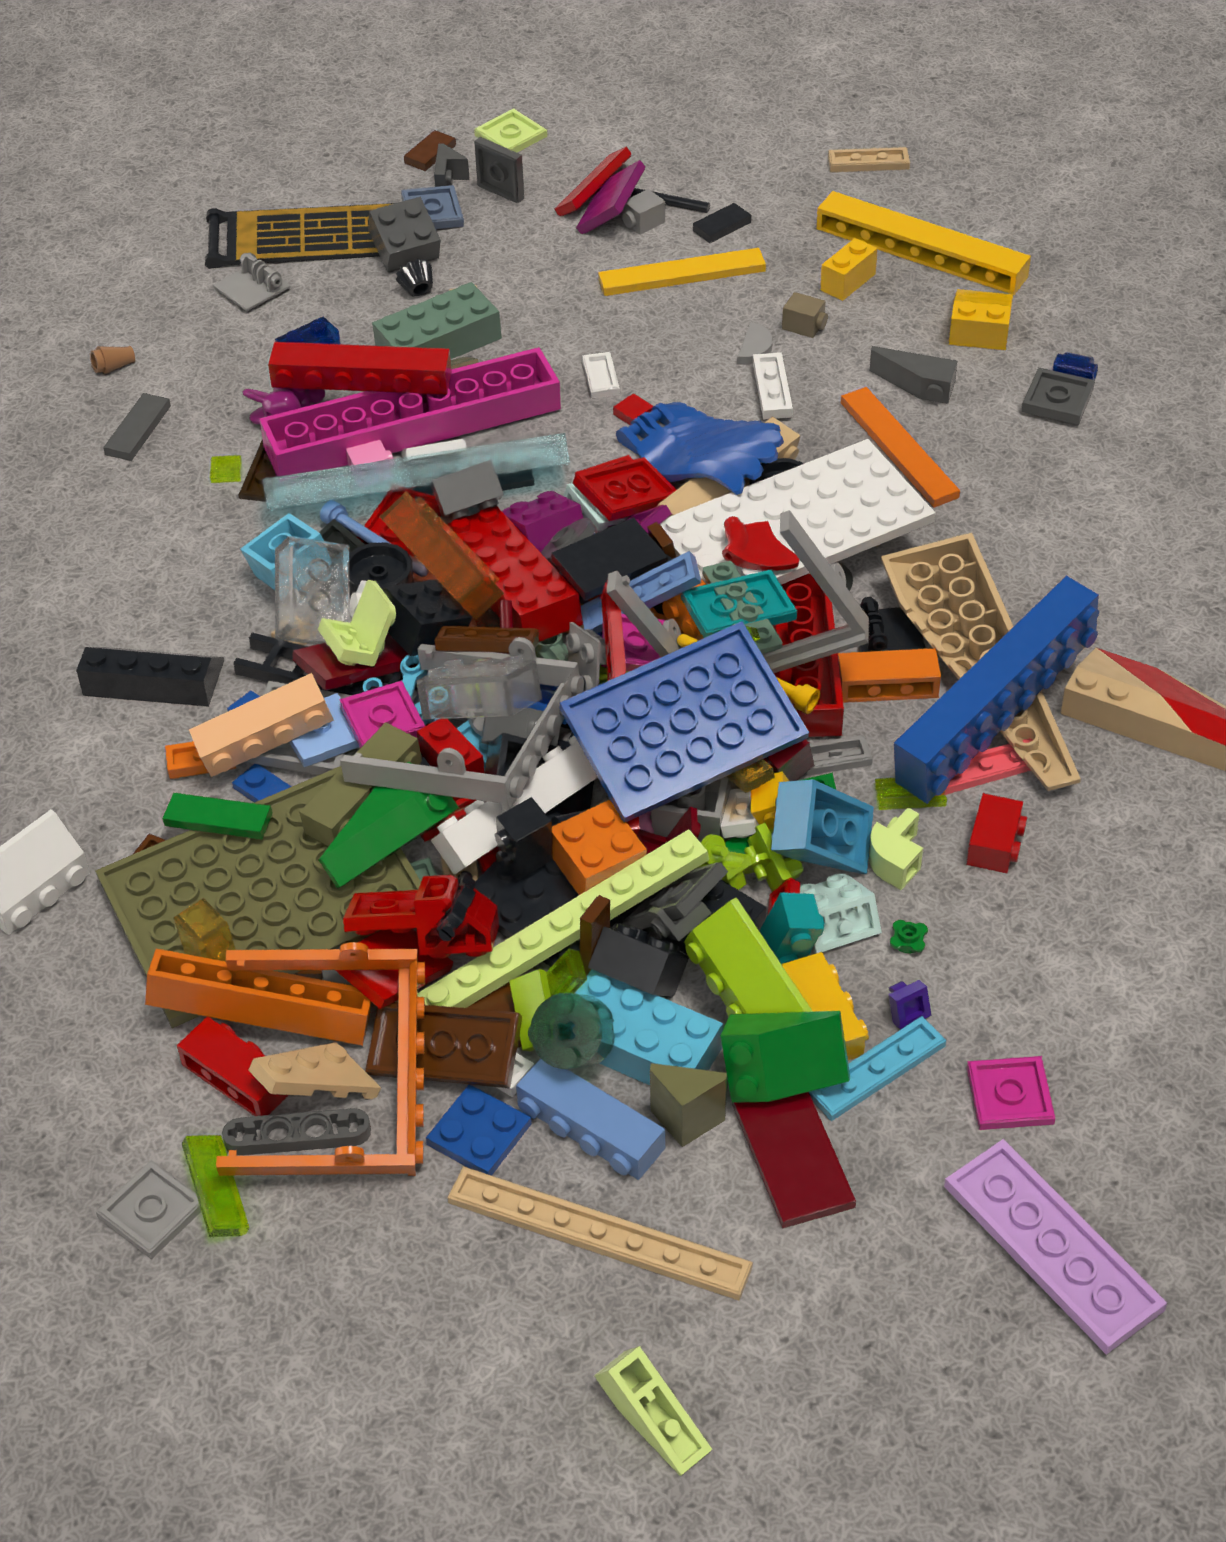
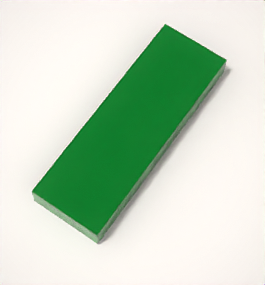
[162,792,273,840]

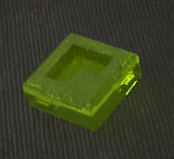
[210,455,242,483]

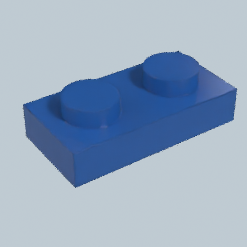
[232,764,292,803]

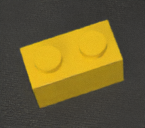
[820,238,878,301]

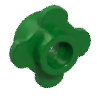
[890,920,928,954]

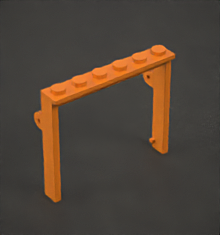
[216,942,425,1176]

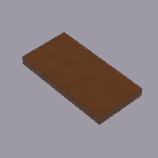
[365,1002,522,1088]

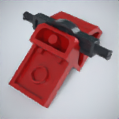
[343,871,499,959]

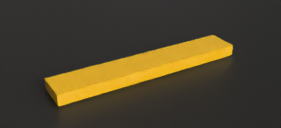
[598,248,766,296]

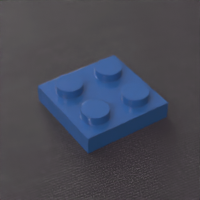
[426,1085,532,1176]

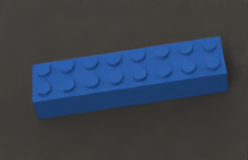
[894,575,1099,804]

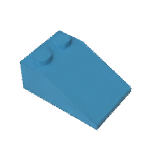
[771,779,874,874]

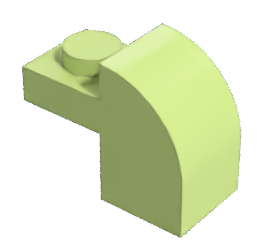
[869,808,923,890]

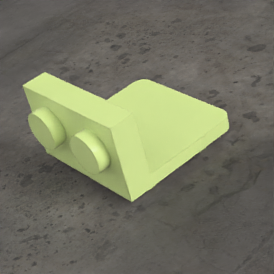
[318,580,396,666]

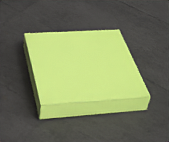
[474,109,547,152]

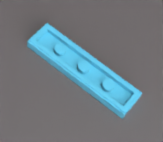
[809,1016,946,1122]

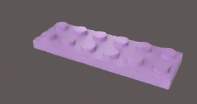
[944,1139,1167,1355]

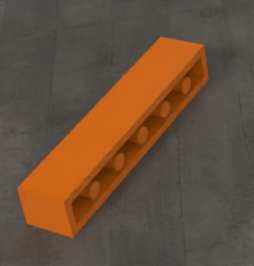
[145,948,372,1046]

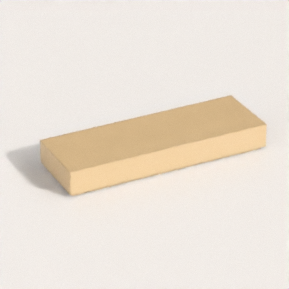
[828,147,910,172]

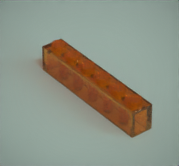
[380,491,504,620]

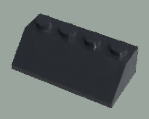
[76,647,224,707]

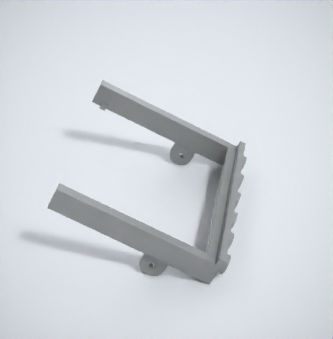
[607,510,869,673]
[340,637,584,811]

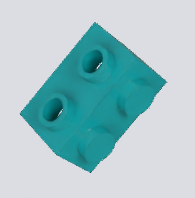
[759,893,824,965]

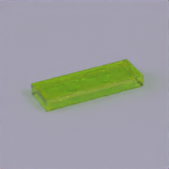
[182,1135,250,1237]

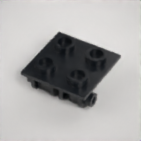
[859,597,926,652]

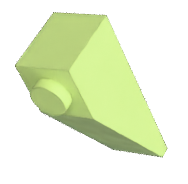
[594,1346,713,1476]

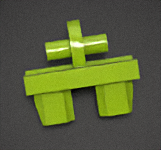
[743,823,804,892]
[695,834,752,890]

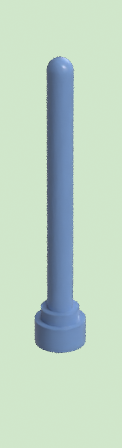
[320,500,429,577]

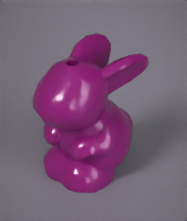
[242,388,325,425]

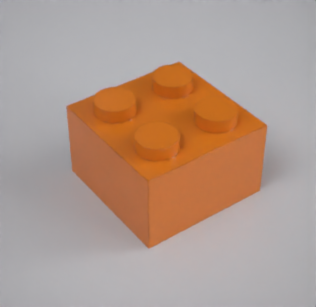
[552,800,647,895]

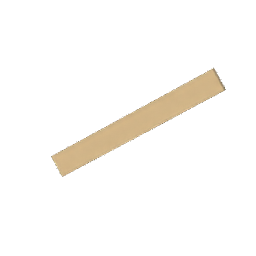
[448,1166,753,1301]

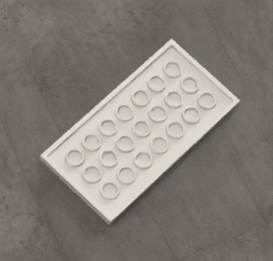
[660,439,936,585]

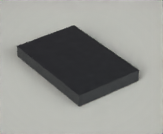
[551,517,668,601]

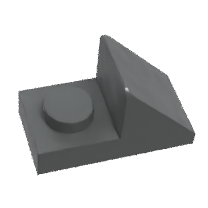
[434,144,469,187]

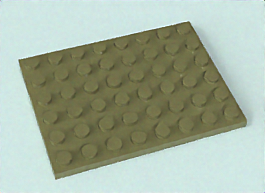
[95,766,421,1028]

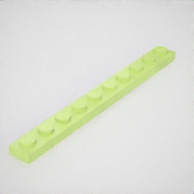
[418,829,710,1008]

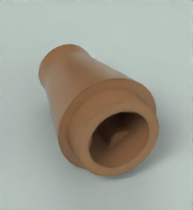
[90,346,135,375]

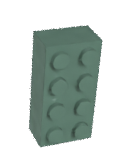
[372,282,502,359]

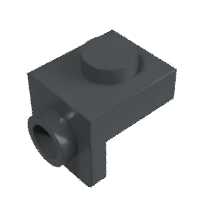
[648,901,711,941]

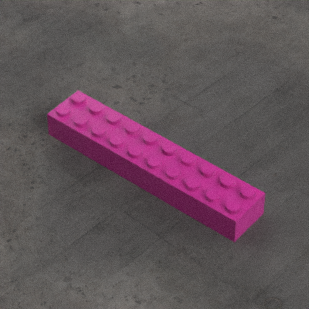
[259,347,561,483]

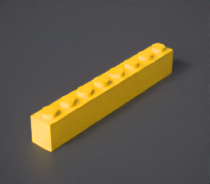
[816,191,1031,295]

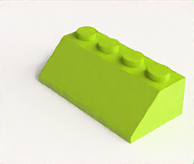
[684,897,813,1017]

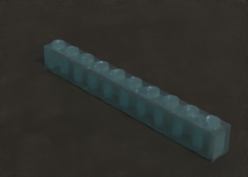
[262,433,570,512]

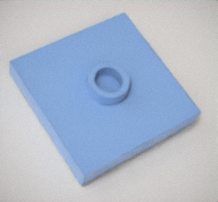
[289,693,359,767]

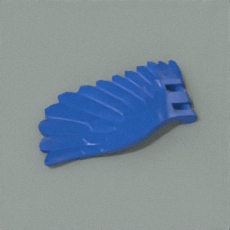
[616,402,784,495]

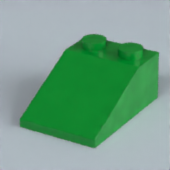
[720,1011,850,1103]

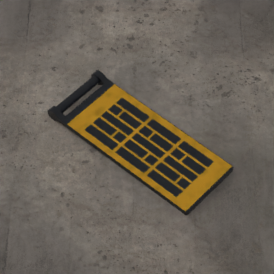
[205,203,395,269]

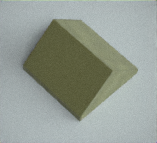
[650,1063,727,1147]

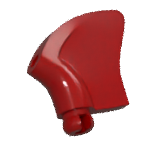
[722,516,800,571]

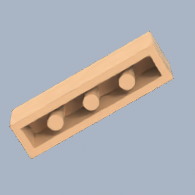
[189,673,334,777]

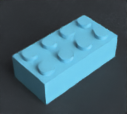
[557,969,723,1085]

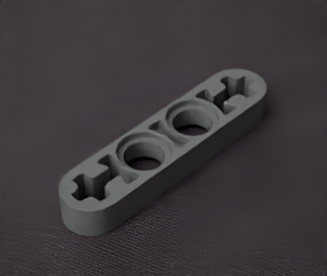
[222,1108,371,1155]

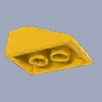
[949,289,1013,350]

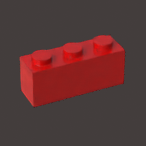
[177,1016,289,1116]

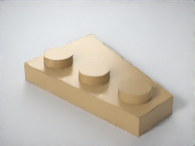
[249,1042,381,1099]

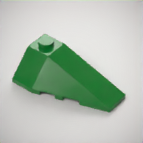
[318,761,459,889]

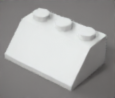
[0,809,90,935]

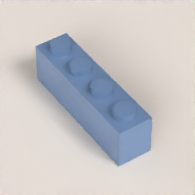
[516,1055,666,1180]

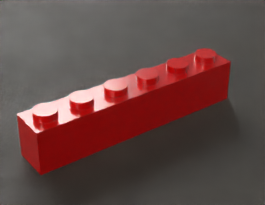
[268,342,452,395]

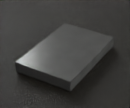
[622,862,728,929]

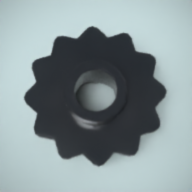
[396,259,433,297]

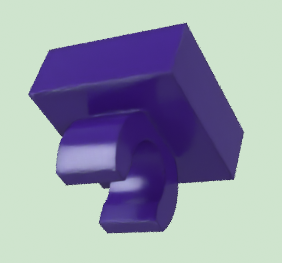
[888,980,932,1030]

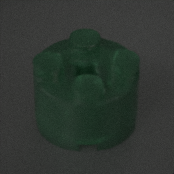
[528,993,615,1069]

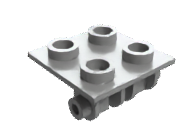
[213,253,291,311]
[566,622,606,692]

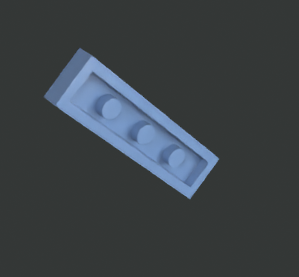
[580,551,702,635]

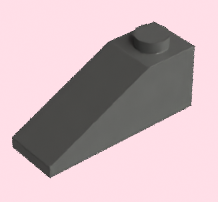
[869,346,958,404]

